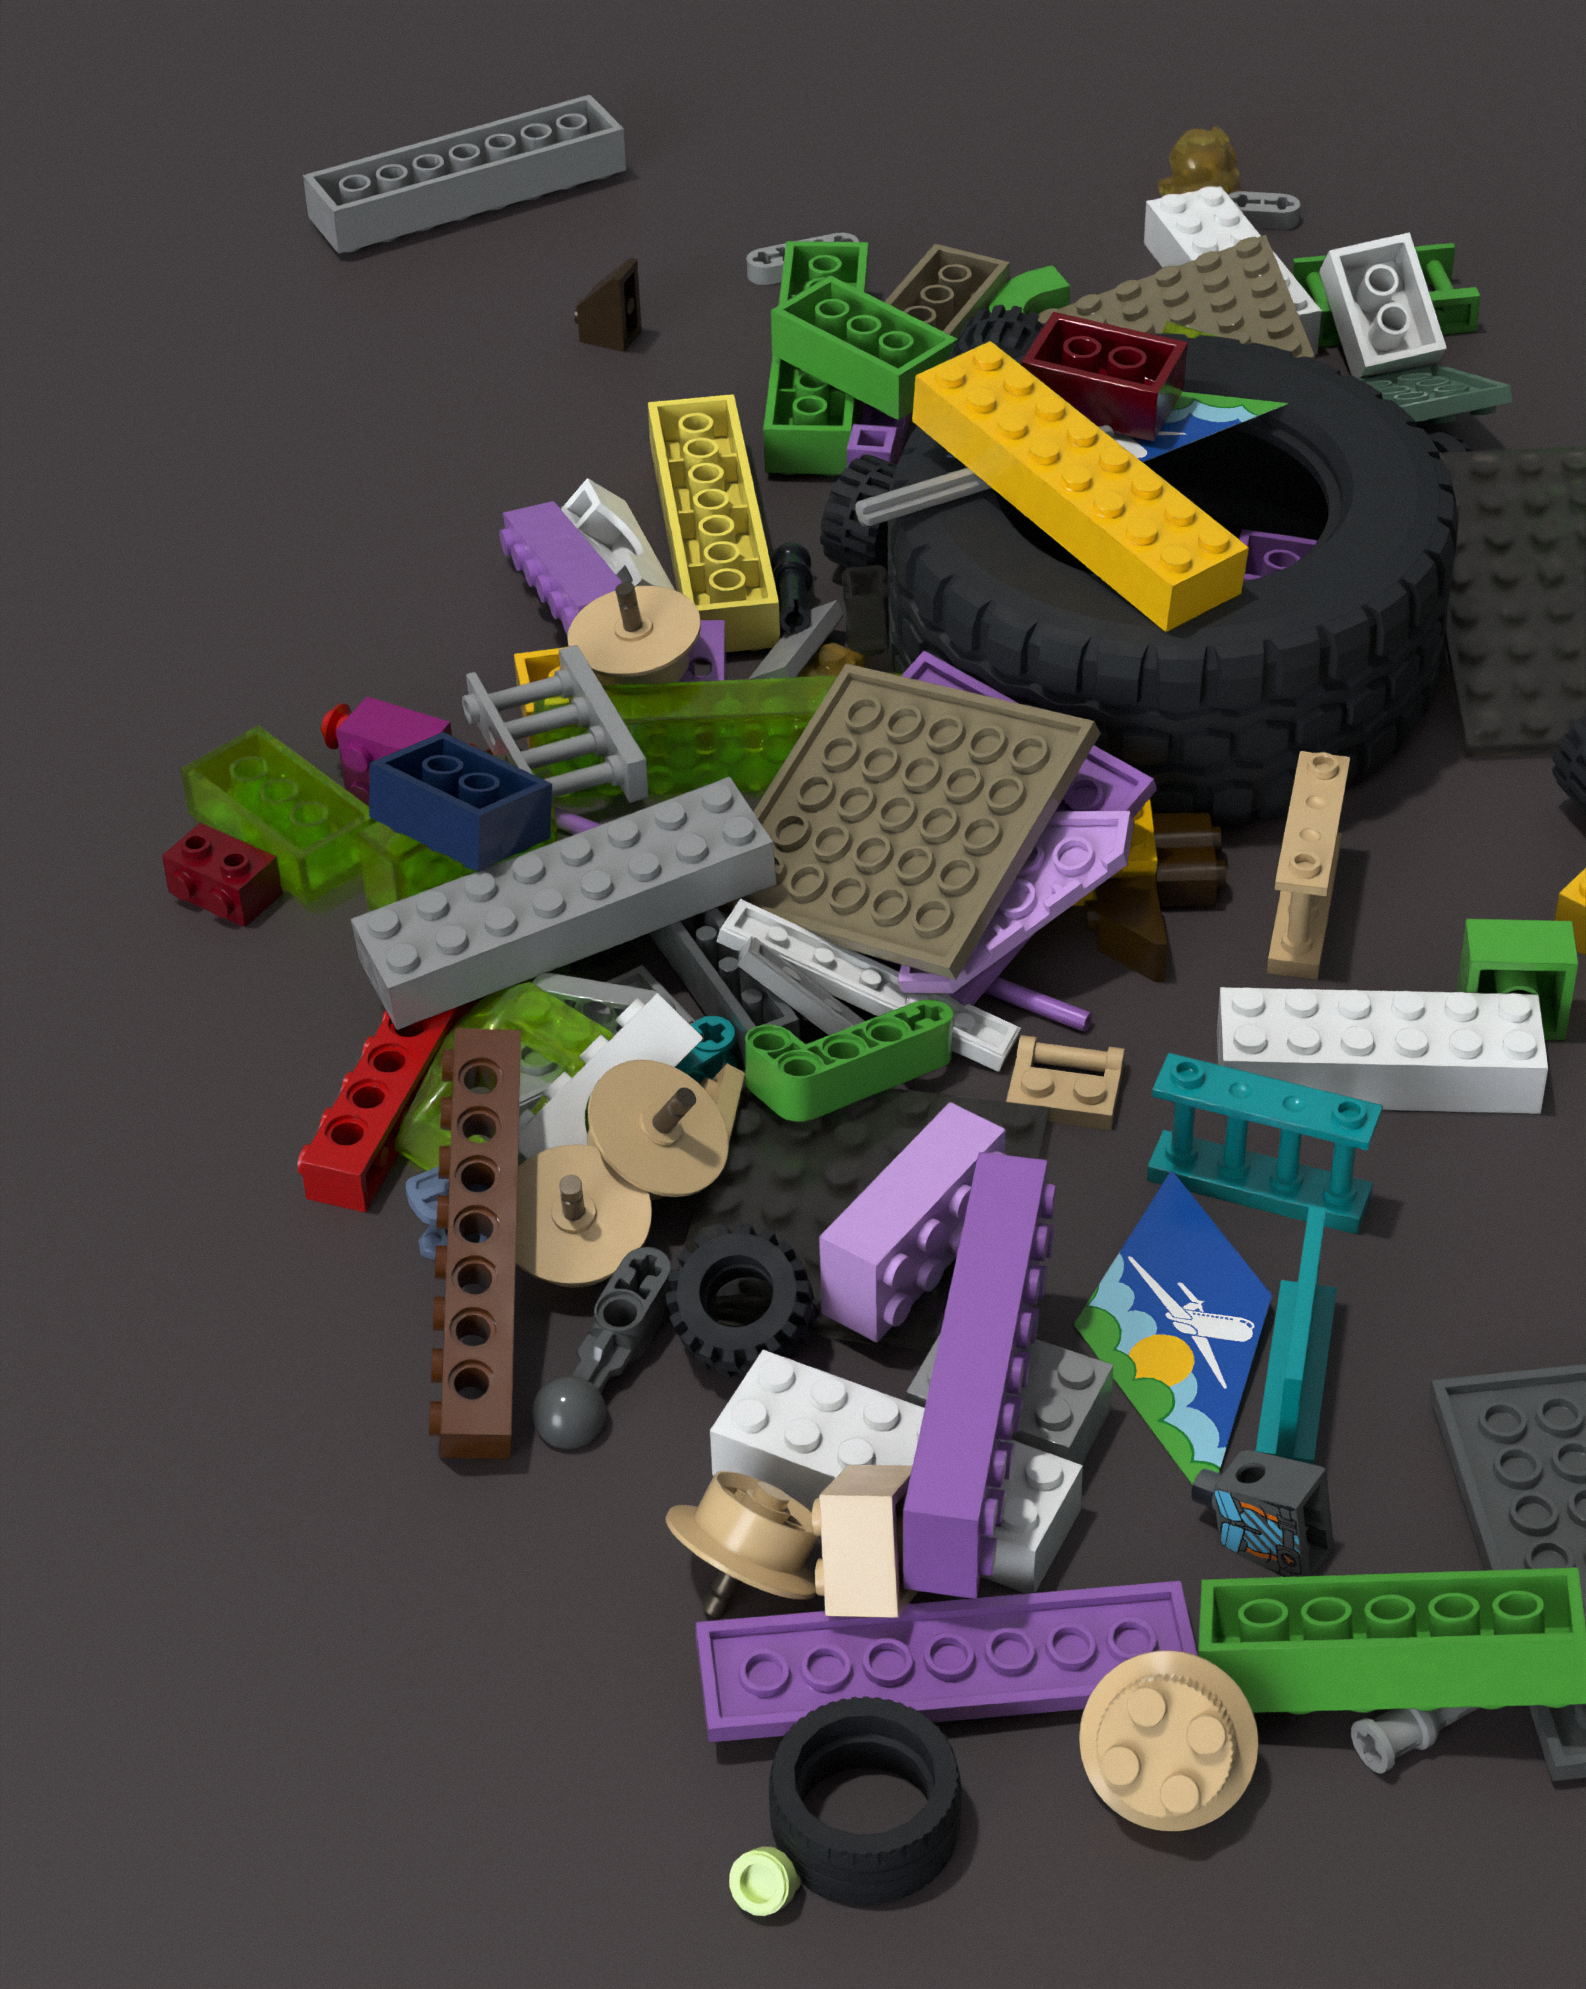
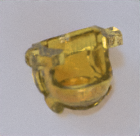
[1158,126,1240,196]

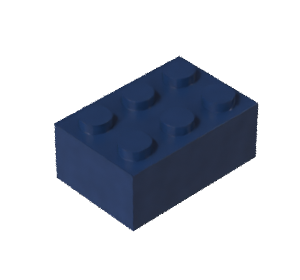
[369,732,552,871]

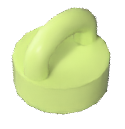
[729,1846,801,1916]

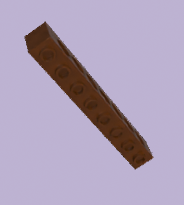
[429,1028,521,1459]

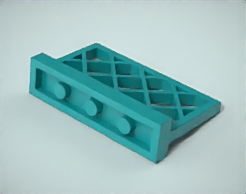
[1255,1206,1337,1465]

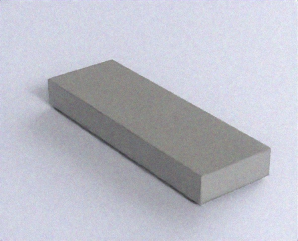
[748,600,845,693]
[737,936,865,1035]

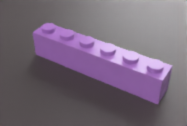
[499,501,622,635]

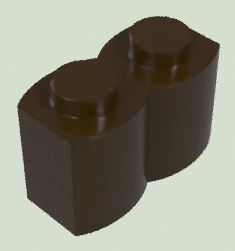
[1152,812,1226,907]

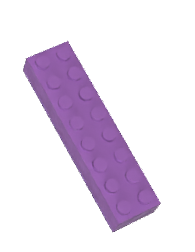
[903,1152,1057,1599]

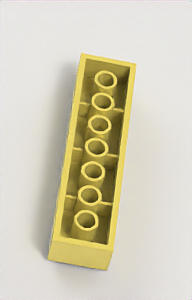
[648,394,780,652]

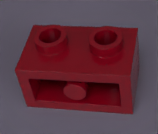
[162,822,283,927]

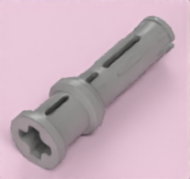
[1351,1707,1480,1774]

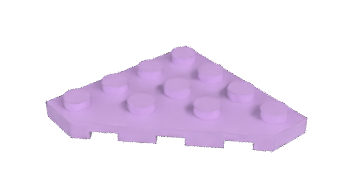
[898,811,1134,993]

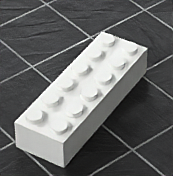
[1144,186,1321,354]
[1217,987,1548,1114]
[710,1350,1083,1594]

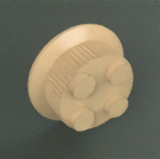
[1079,1650,1259,1831]

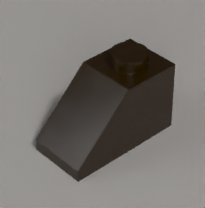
[574,258,642,352]
[1084,876,1168,982]

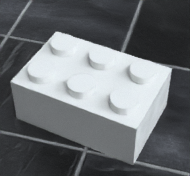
[1319,232,1447,379]

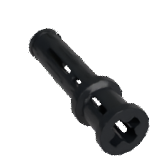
[771,543,812,633]

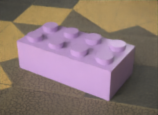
[819,1102,1006,1343]

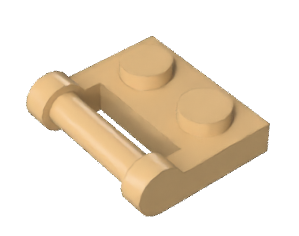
[1006,1035,1125,1130]

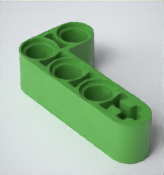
[745,1000,953,1122]

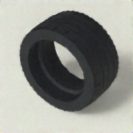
[768,1696,961,1906]

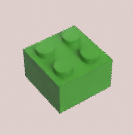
[1456,919,1578,1040]

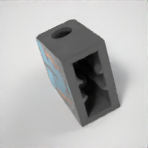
[1191,1450,1334,1577]

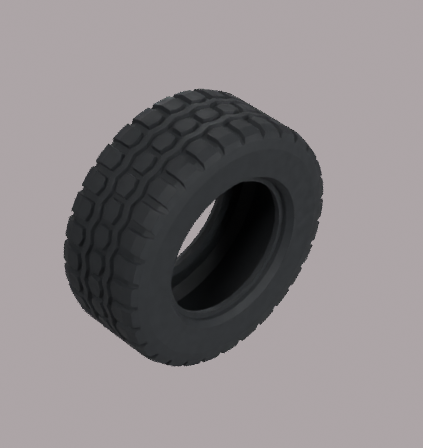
[888,333,1459,828]

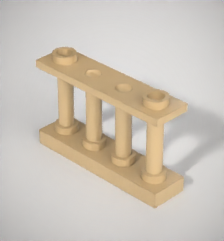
[1267,751,1350,980]

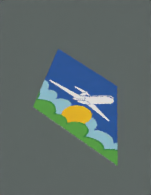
[1074,1170,1272,1486]

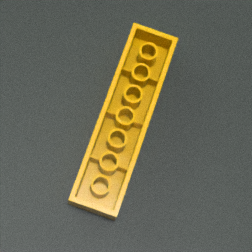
[912,341,1249,632]

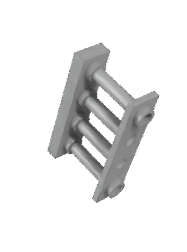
[462,645,648,803]

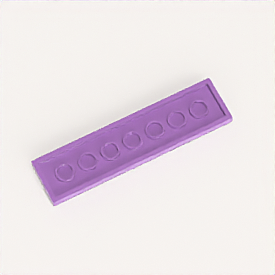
[695,1581,1198,1742]

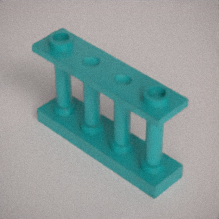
[1147,1053,1383,1235]

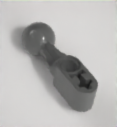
[532,1247,672,1449]

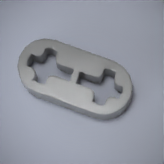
[1228,191,1300,230]

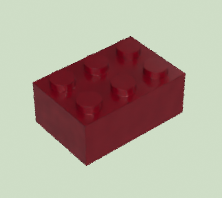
[1021,312,1188,441]

